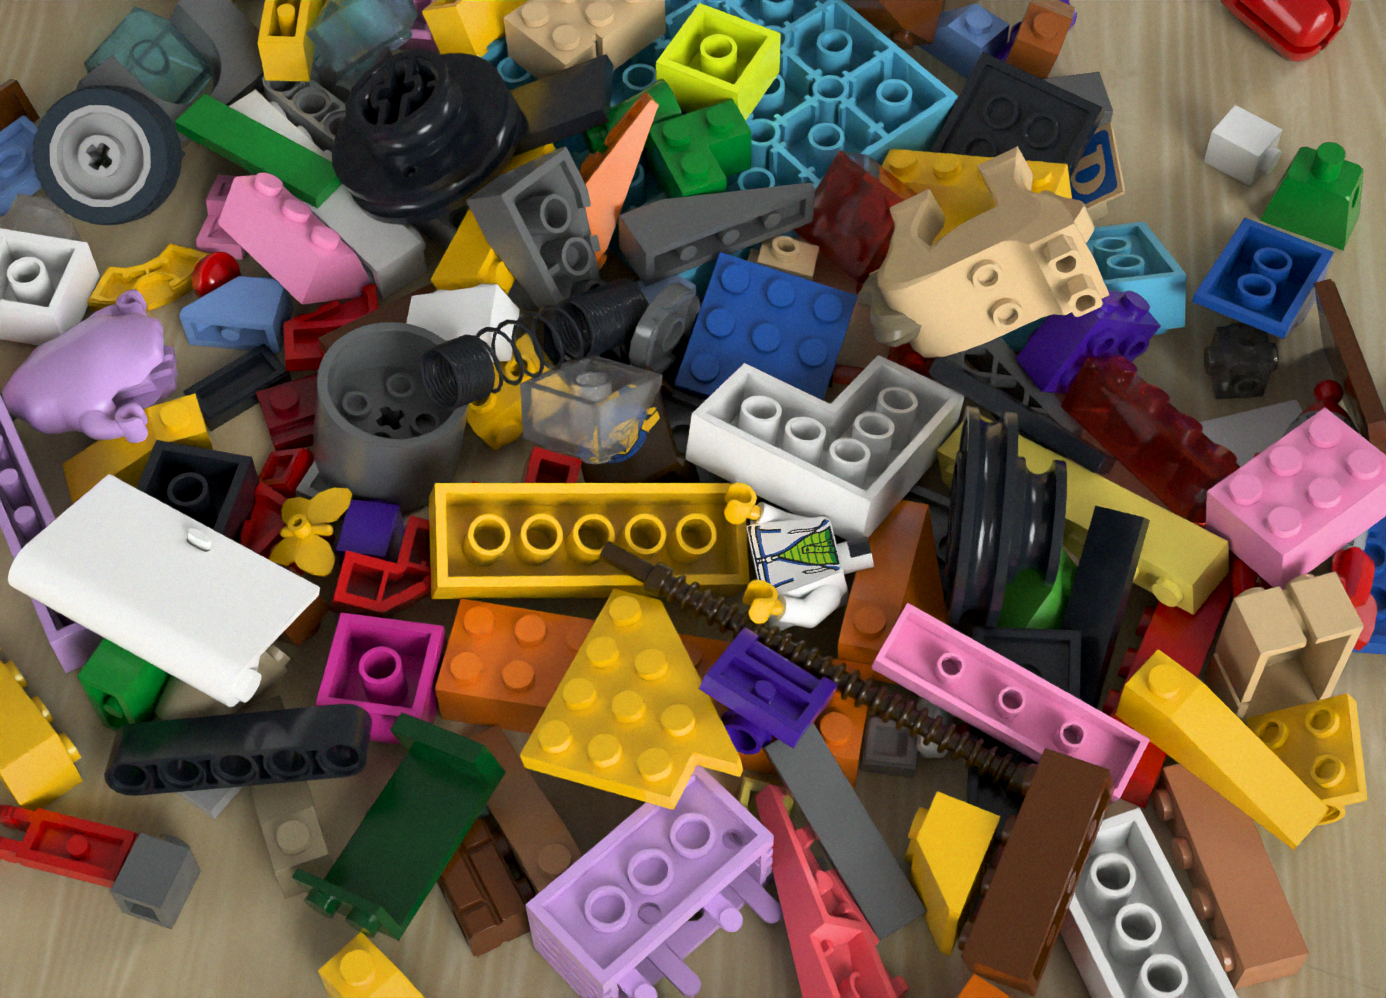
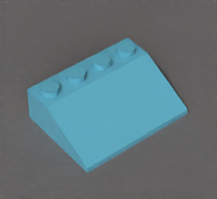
[1000,221,1186,352]

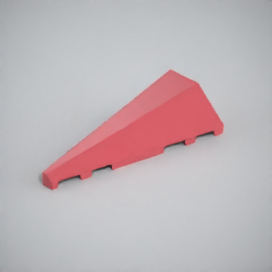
[755,784,910,998]

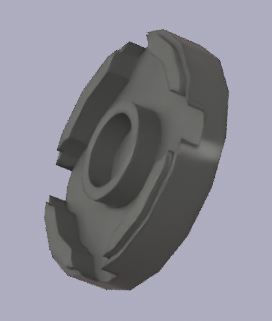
[629,282,701,375]

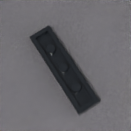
[928,356,1117,475]
[1060,505,1150,709]

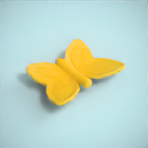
[268,487,352,577]

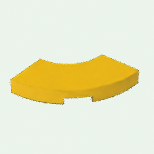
[87,243,210,312]

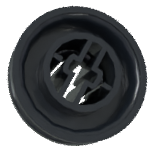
[332,49,523,225]
[945,406,1067,627]

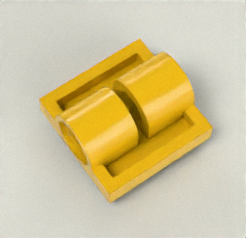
[1246,693,1368,825]

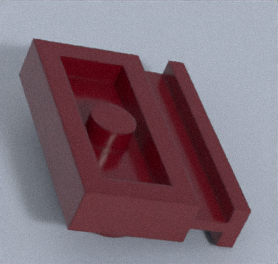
[256,373,318,451]

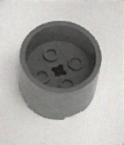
[313,322,469,512]

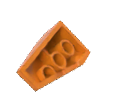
[579,91,658,271]
[838,500,949,685]

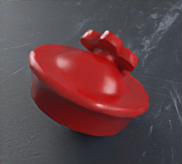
[192,252,241,298]

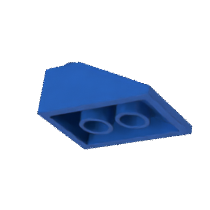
[1192,218,1334,339]

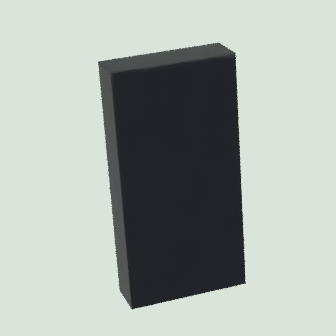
[183,343,292,431]

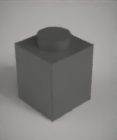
[110,833,201,929]

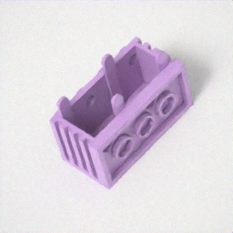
[525,765,783,998]

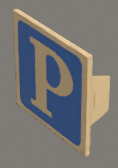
[1069,122,1125,222]

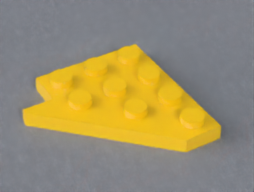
[520,589,743,810]

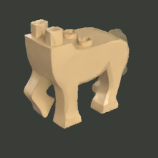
[858,146,1109,358]

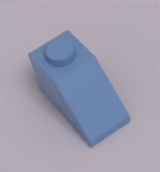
[917,3,1009,79]
[179,276,293,354]

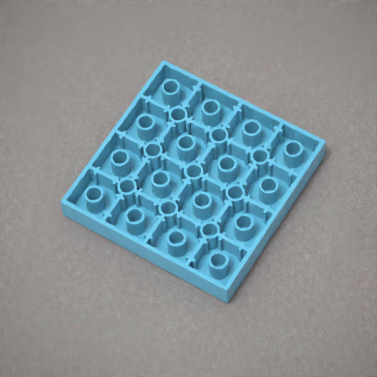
[480,0,958,301]

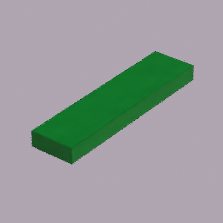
[175,93,342,209]

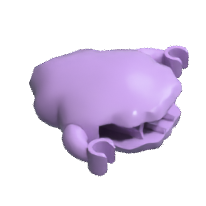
[2,289,178,443]

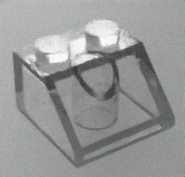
[520,355,662,464]

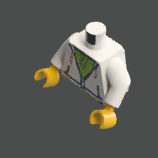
[724,482,875,631]

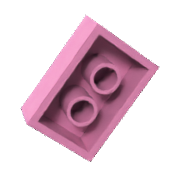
[1206,407,1386,590]

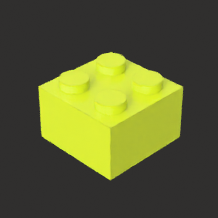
[656,3,781,121]

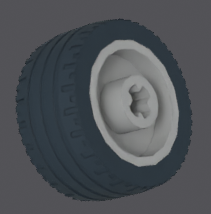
[33,85,182,225]

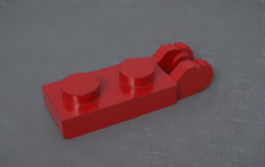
[0,804,139,888]

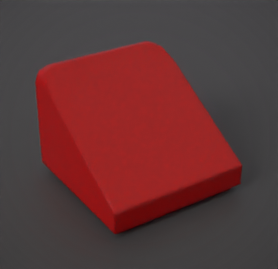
[258,447,314,499]

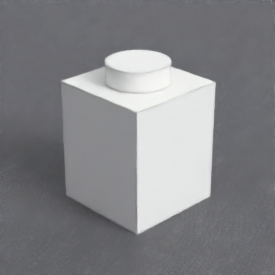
[1204,105,1283,187]

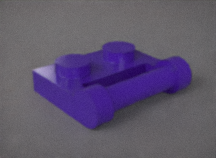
[699,627,838,749]

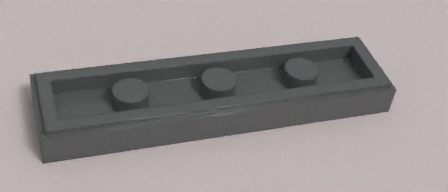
[762,723,927,941]

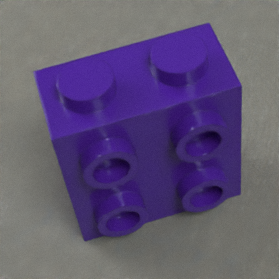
[1016,290,1161,397]

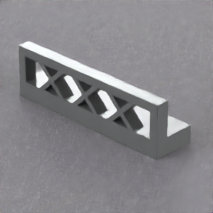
[941,337,1083,459]

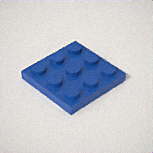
[674,252,858,401]

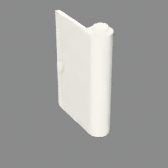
[8,474,320,707]

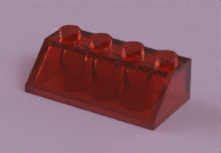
[1061,355,1240,526]

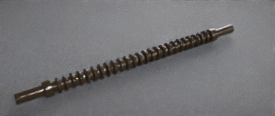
[599,541,1030,798]

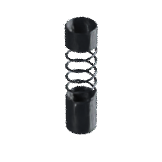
[420,278,649,411]

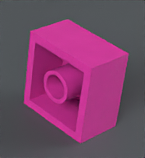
[315,613,448,745]

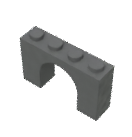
[76,0,264,158]

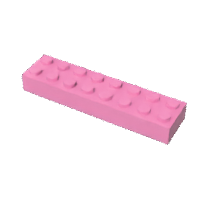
[871,603,1150,805]

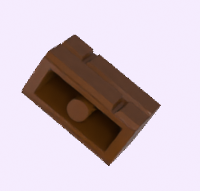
[437,818,535,957]

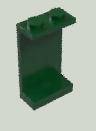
[292,712,506,941]

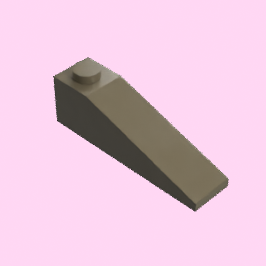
[234,695,333,899]

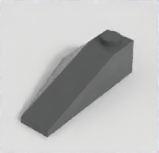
[466,147,607,365]

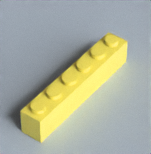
[937,415,1229,615]

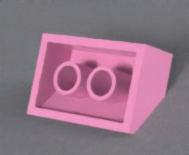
[218,173,372,305]

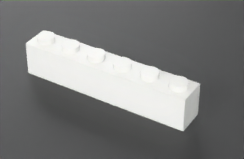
[229,90,427,301]

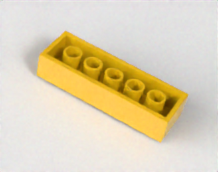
[429,483,750,599]

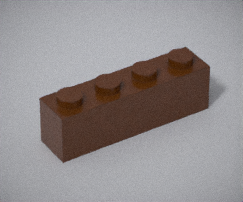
[958,748,1115,996]

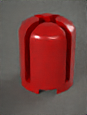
[1221,0,1351,62]

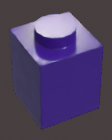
[336,499,405,567]

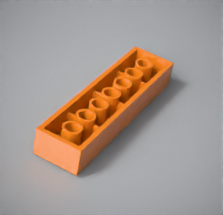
[435,598,874,788]

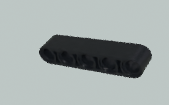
[104,704,372,796]

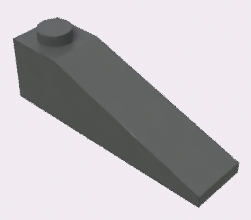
[619,182,815,286]

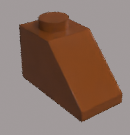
[1006,0,1075,79]

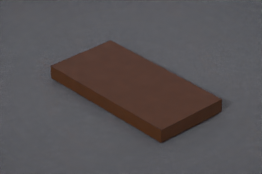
[1314,279,1386,455]

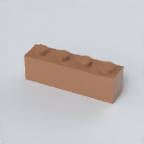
[1152,764,1309,990]

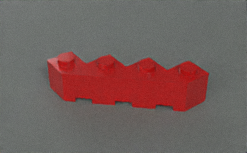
[330,446,582,619]

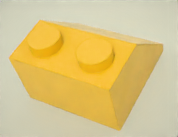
[904,791,1001,957]

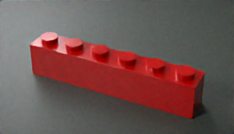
[1102,511,1236,809]

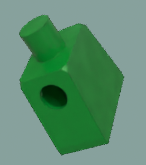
[1260,142,1364,251]

